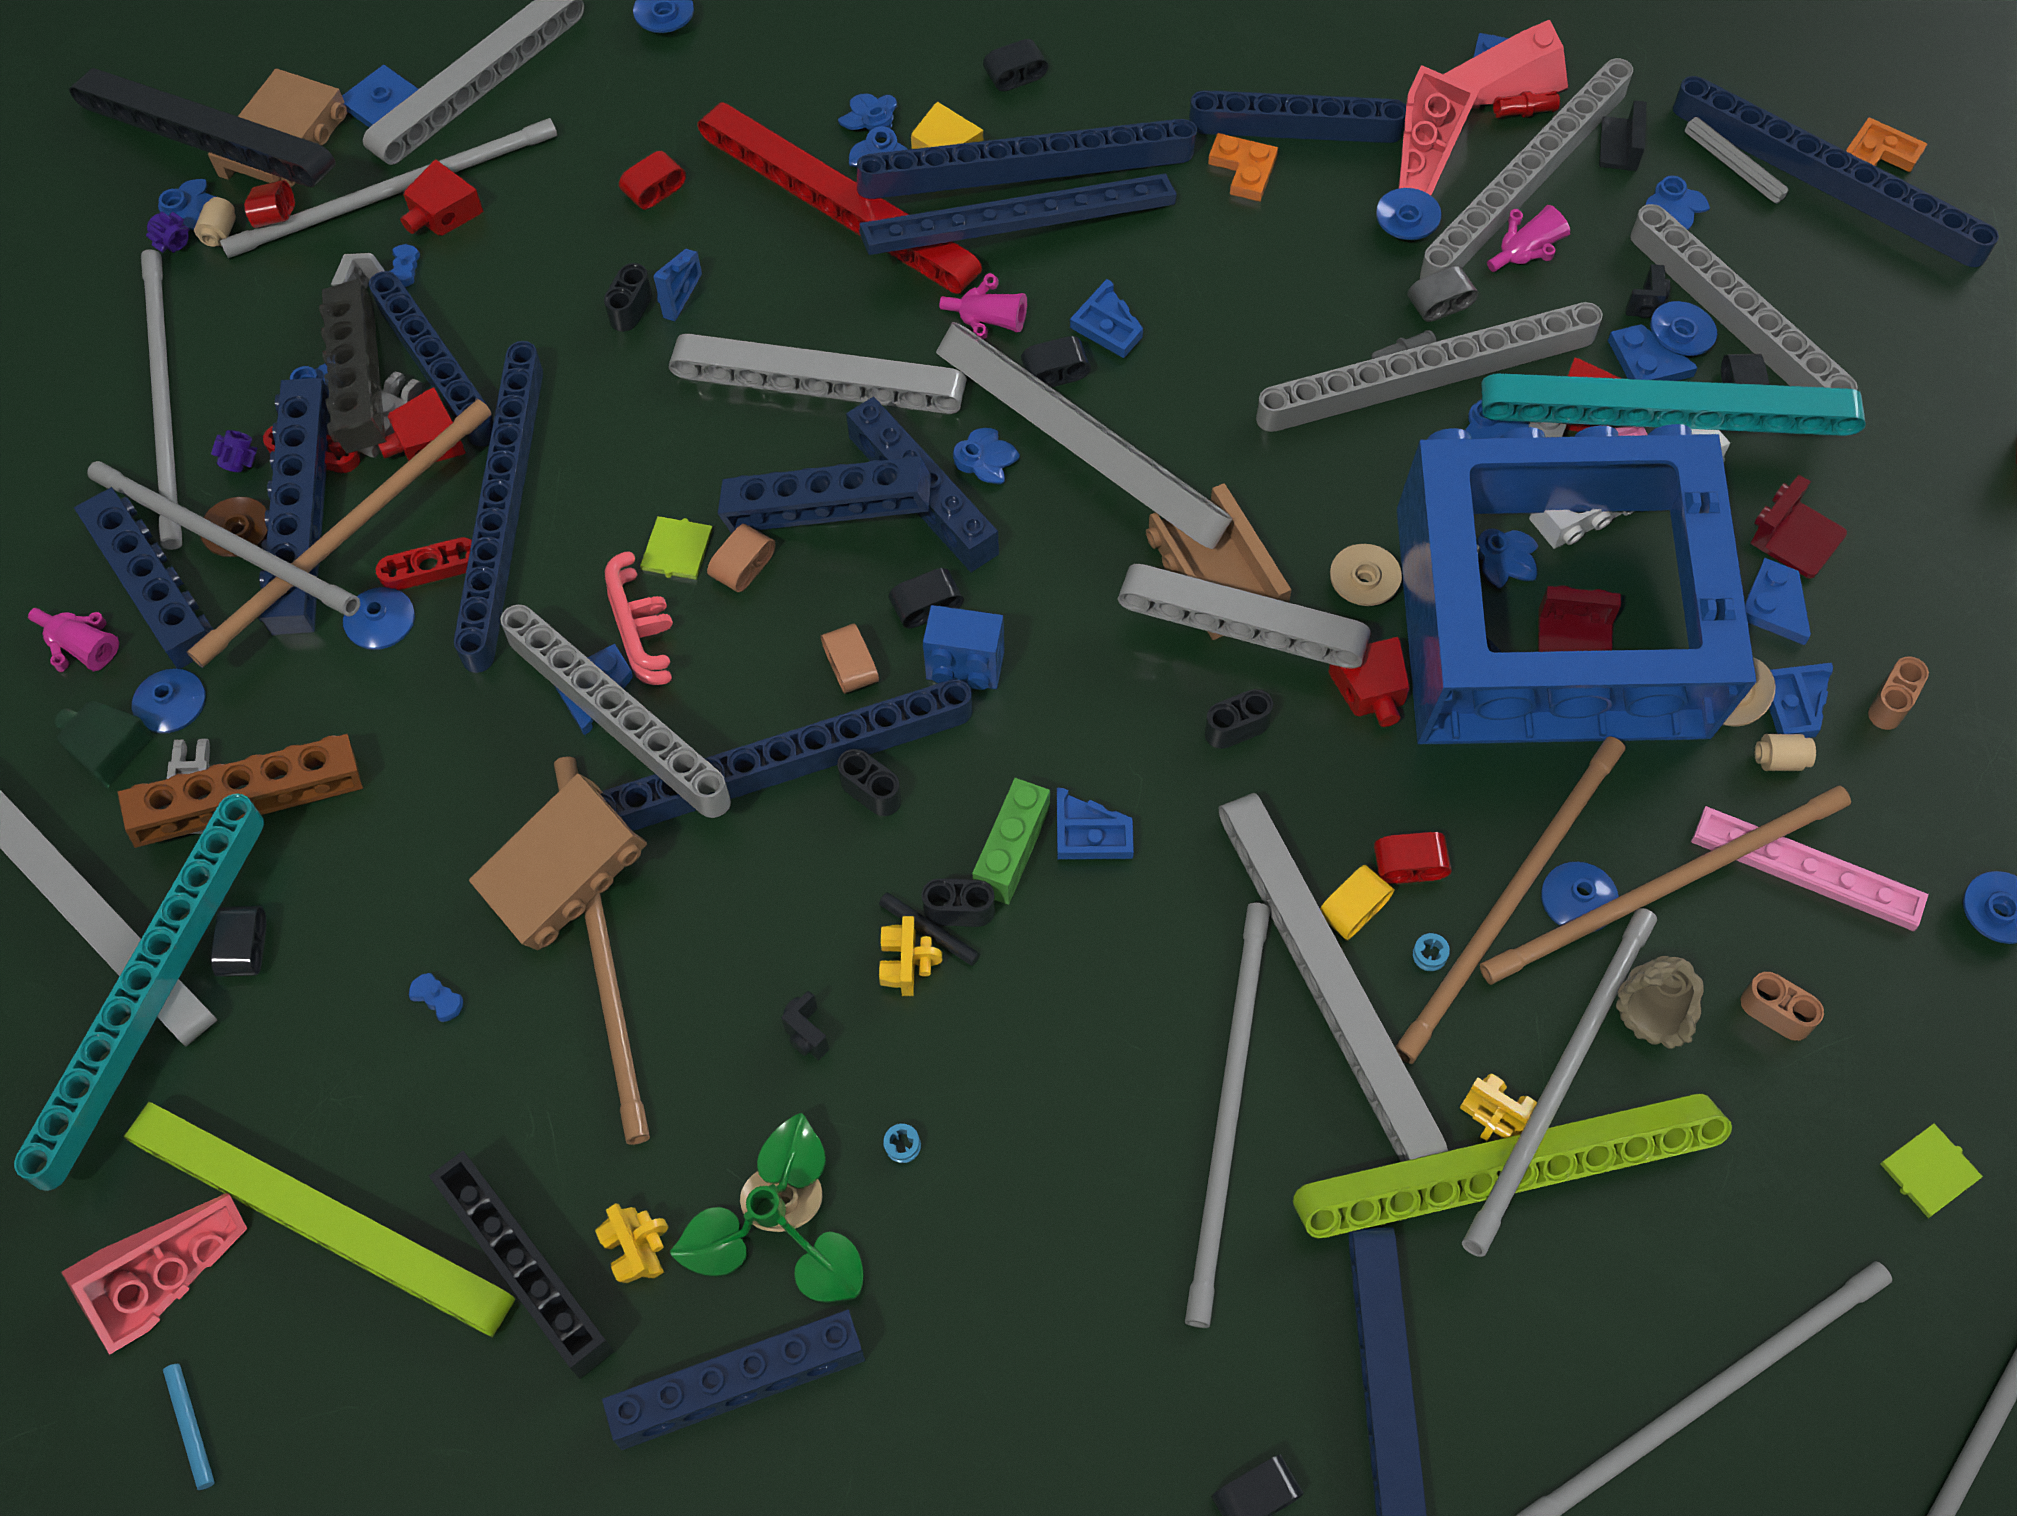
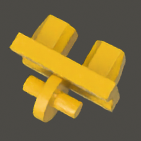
[879,916,943,996]
[1460,1074,1537,1141]
[595,1203,668,1283]

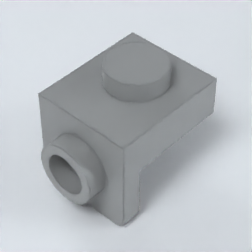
[331,253,385,306]

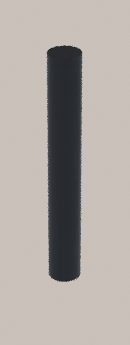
[879,892,980,966]

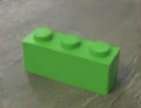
[972,778,1050,905]

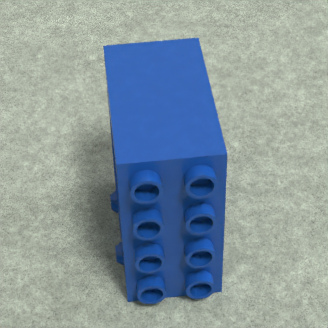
[1397,424,1757,744]

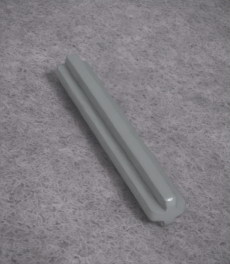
[1685,117,1788,203]

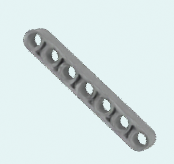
[1118,564,1371,669]

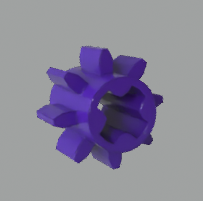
[146,211,190,253]
[211,430,258,472]

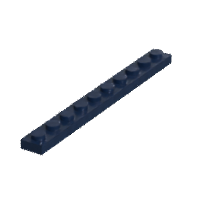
[859,173,1177,255]

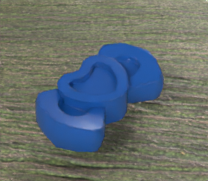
[390,244,420,287]
[409,973,463,1022]

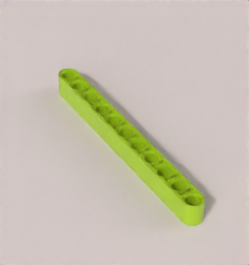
[1293,1094,1732,1238]
[124,1102,516,1337]

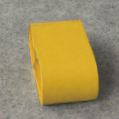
[1320,865,1395,940]

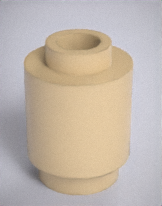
[194,197,236,247]
[1755,734,1816,771]

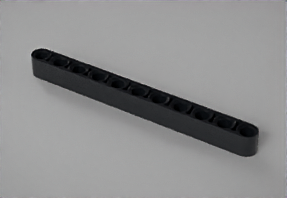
[69,68,336,188]

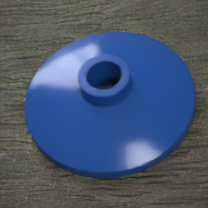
[633,0,694,33]
[1376,188,1441,240]
[1650,301,1717,356]
[343,587,415,650]
[132,669,206,733]
[1541,862,1619,932]
[1963,871,2017,944]

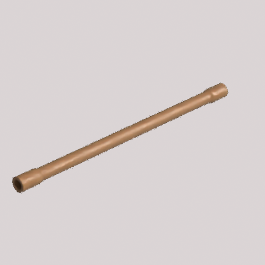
[187,399,492,668]
[1395,737,1625,1064]
[554,757,650,1145]
[1480,786,1851,985]

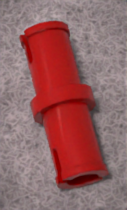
[1493,90,1560,118]

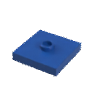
[342,65,418,128]

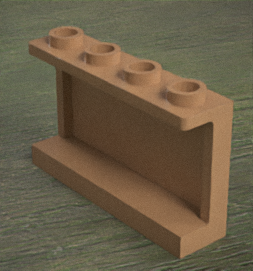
[208,68,347,187]
[1146,483,1291,640]
[469,773,647,950]

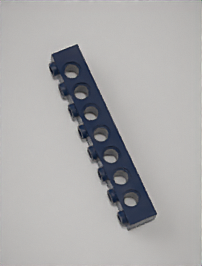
[258,378,332,635]

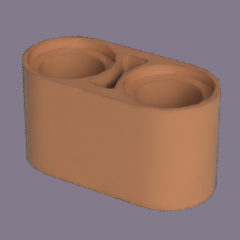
[707,524,776,592]
[820,623,879,694]
[1868,656,1929,730]
[1741,972,1824,1041]

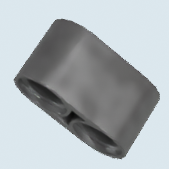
[1407,266,1478,322]

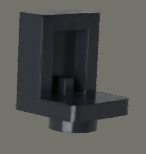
[1625,264,1670,318]
[781,991,829,1061]

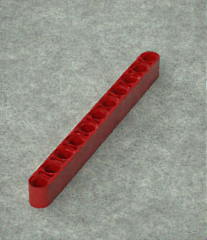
[698,102,982,294]

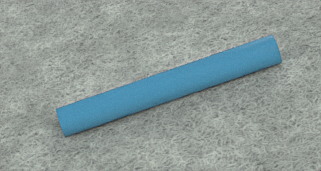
[163,1364,215,1490]

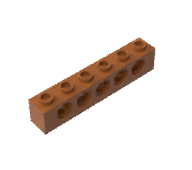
[118,734,363,848]

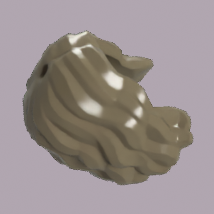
[1616,956,1704,1049]

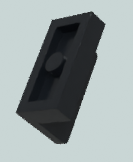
[1599,100,1647,171]

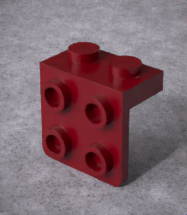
[1750,475,1847,579]
[1538,586,1621,652]

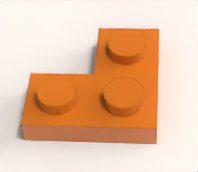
[1846,117,1927,172]
[1208,133,1278,202]

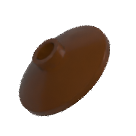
[200,497,268,557]

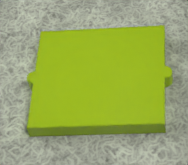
[640,516,713,580]
[1880,1123,1983,1218]

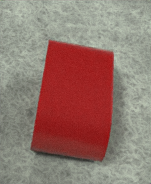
[619,151,686,209]
[244,180,295,229]
[1374,832,1451,884]

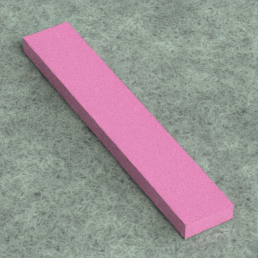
[1691,806,1929,931]

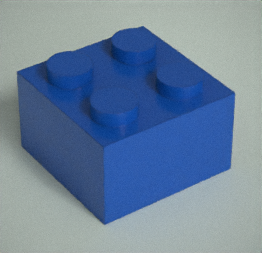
[923,605,1004,690]

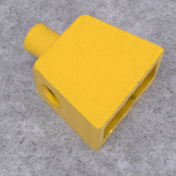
[911,102,983,149]

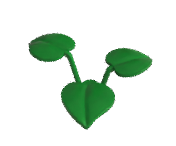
[670,1113,864,1303]

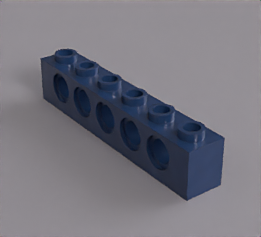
[846,396,999,572]
[718,456,931,533]
[74,487,214,669]
[602,1309,865,1450]

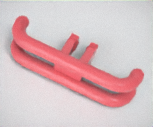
[604,551,673,686]

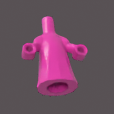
[1487,205,1570,272]
[939,273,1027,339]
[28,608,120,672]

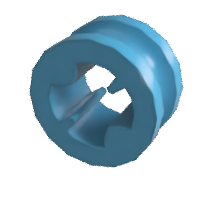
[1413,933,1450,971]
[884,1124,921,1163]

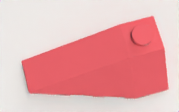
[1443,20,1568,108]
[1398,65,1479,195]
[61,1193,247,1355]

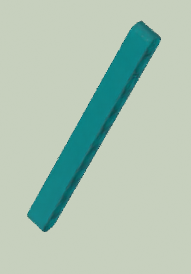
[1481,373,1866,436]
[14,793,264,1191]

